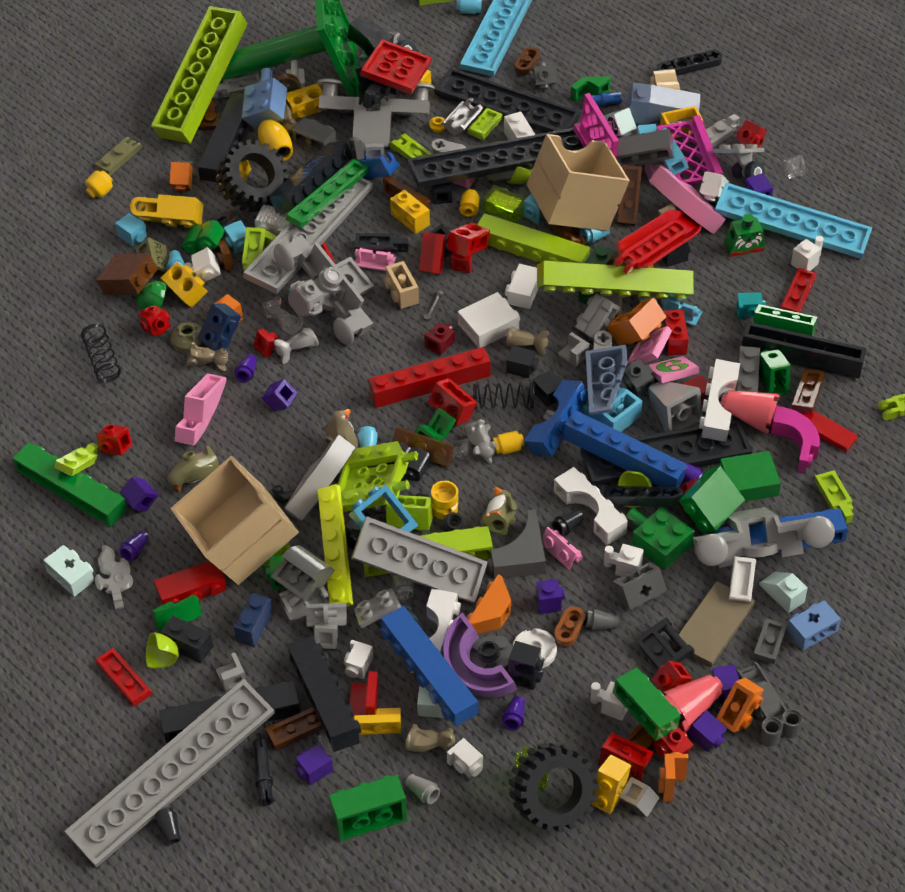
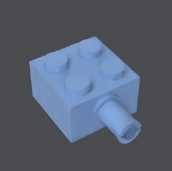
[241,68,287,129]

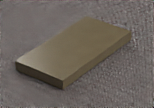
[673,581,755,667]

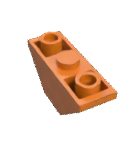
[467,574,511,634]

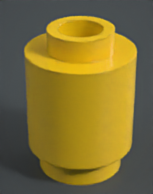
[459,189,480,217]
[493,430,524,455]

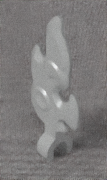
[95,545,133,610]

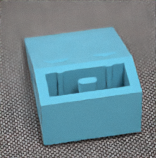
[580,387,642,432]

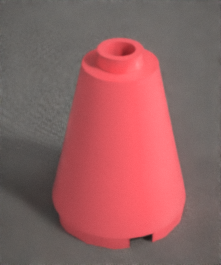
[720,390,780,434]
[662,675,723,732]

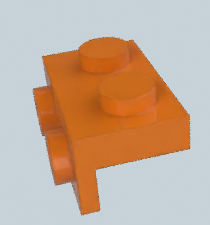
[658,752,688,802]

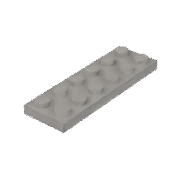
[351,517,488,603]

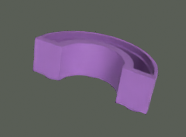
[443,612,517,698]

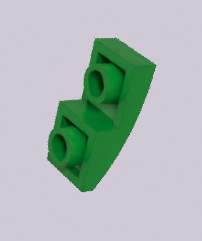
[152,594,203,631]

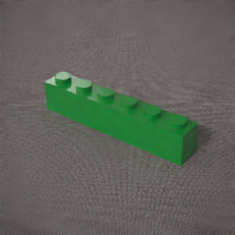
[13,442,127,527]

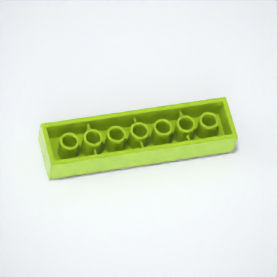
[151,6,248,144]

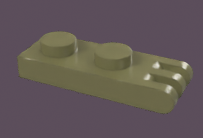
[95,137,142,176]

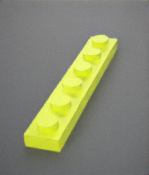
[317,484,353,607]

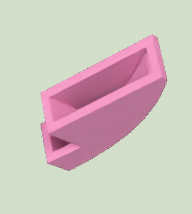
[649,166,726,234]
[175,373,226,446]

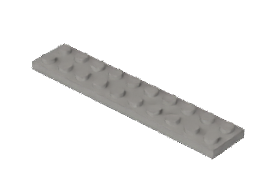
[243,168,373,294]
[65,679,275,868]

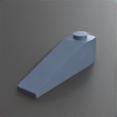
[627,83,700,125]
[585,345,627,415]

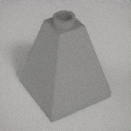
[648,382,702,432]

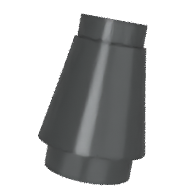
[585,608,618,630]

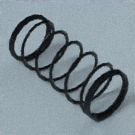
[81,323,121,382]
[473,383,534,409]

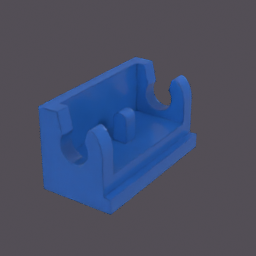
[357,152,400,180]

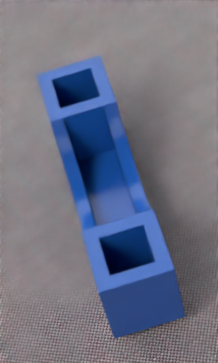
[524,380,588,456]

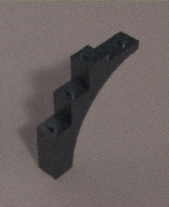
[347,16,400,109]

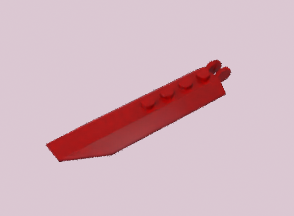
[613,209,702,275]

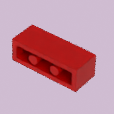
[154,561,226,605]

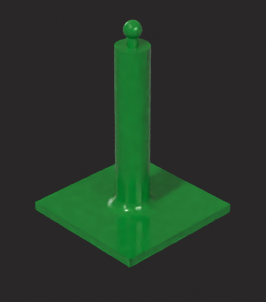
[220,0,361,105]

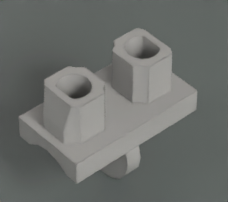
[306,603,347,627]

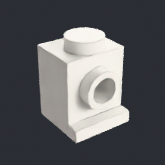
[344,640,373,679]
[447,738,483,778]

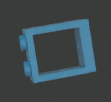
[349,485,418,532]

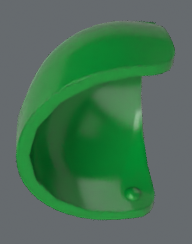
[136,281,166,310]

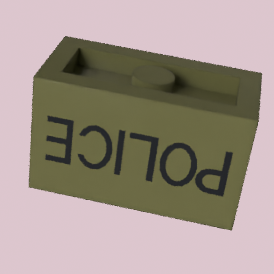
[136,237,169,273]

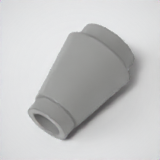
[405,774,440,804]

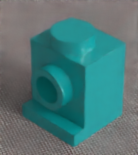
[736,292,766,320]

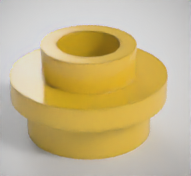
[429,117,446,133]

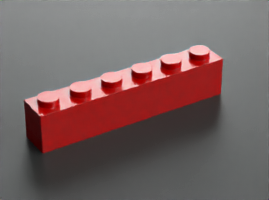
[369,347,491,408]

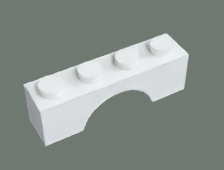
[699,359,740,442]
[554,467,628,545]
[411,588,461,673]

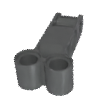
[736,662,803,746]

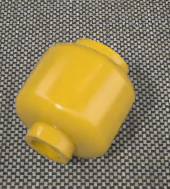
[85,170,113,198]

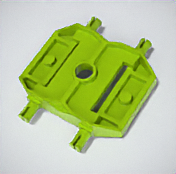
[338,441,418,512]

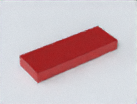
[780,268,817,313]
[801,411,858,453]
[95,648,152,707]

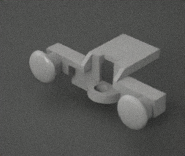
[317,78,434,148]
[693,507,835,568]

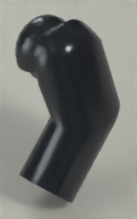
[272,485,296,503]

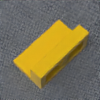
[354,708,401,735]

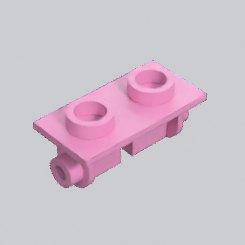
[355,248,396,271]
[542,527,583,570]

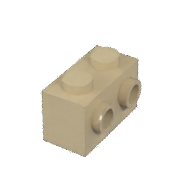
[384,261,419,309]

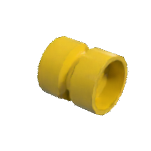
[431,481,458,520]

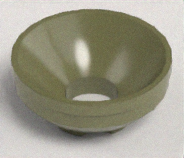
[170,322,205,353]

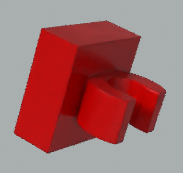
[451,252,472,274]
[253,329,279,357]

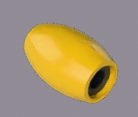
[258,119,293,162]

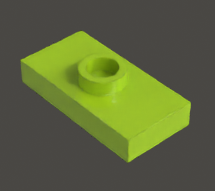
[468,108,502,140]

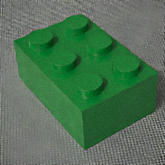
[329,774,407,842]

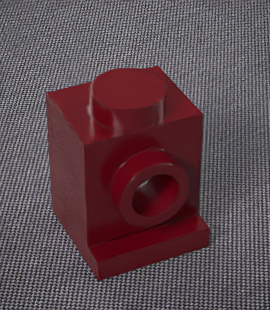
[424,323,455,356]

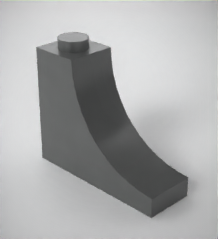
[487,509,546,579]

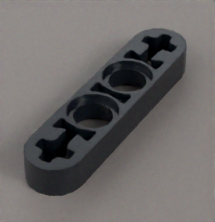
[657,49,723,76]
[604,486,683,507]

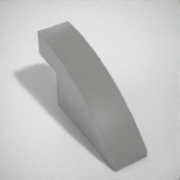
[283,435,355,522]

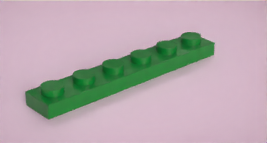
[286,159,369,228]

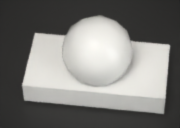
[729,556,756,603]

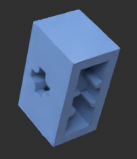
[787,600,841,650]

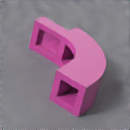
[771,406,820,473]

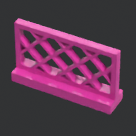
[573,93,619,158]
[656,115,723,185]

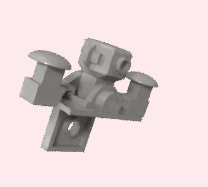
[274,235,374,345]

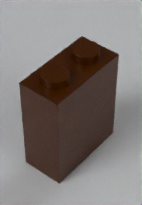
[96,253,158,294]

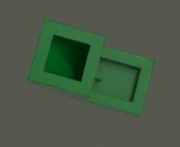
[570,76,611,102]
[415,408,456,441]

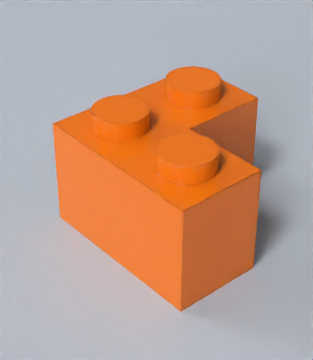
[606,297,666,346]

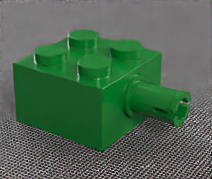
[626,507,694,571]

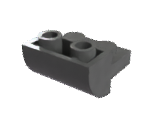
[271,545,335,602]

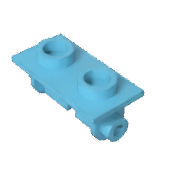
[661,297,702,327]

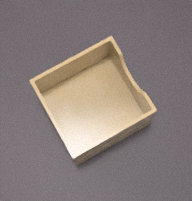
[527,134,630,231]
[170,456,299,585]

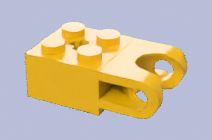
[130,194,204,229]

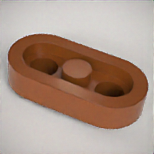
[554,607,585,647]

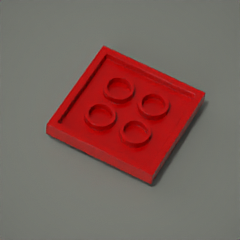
[360,39,432,94]

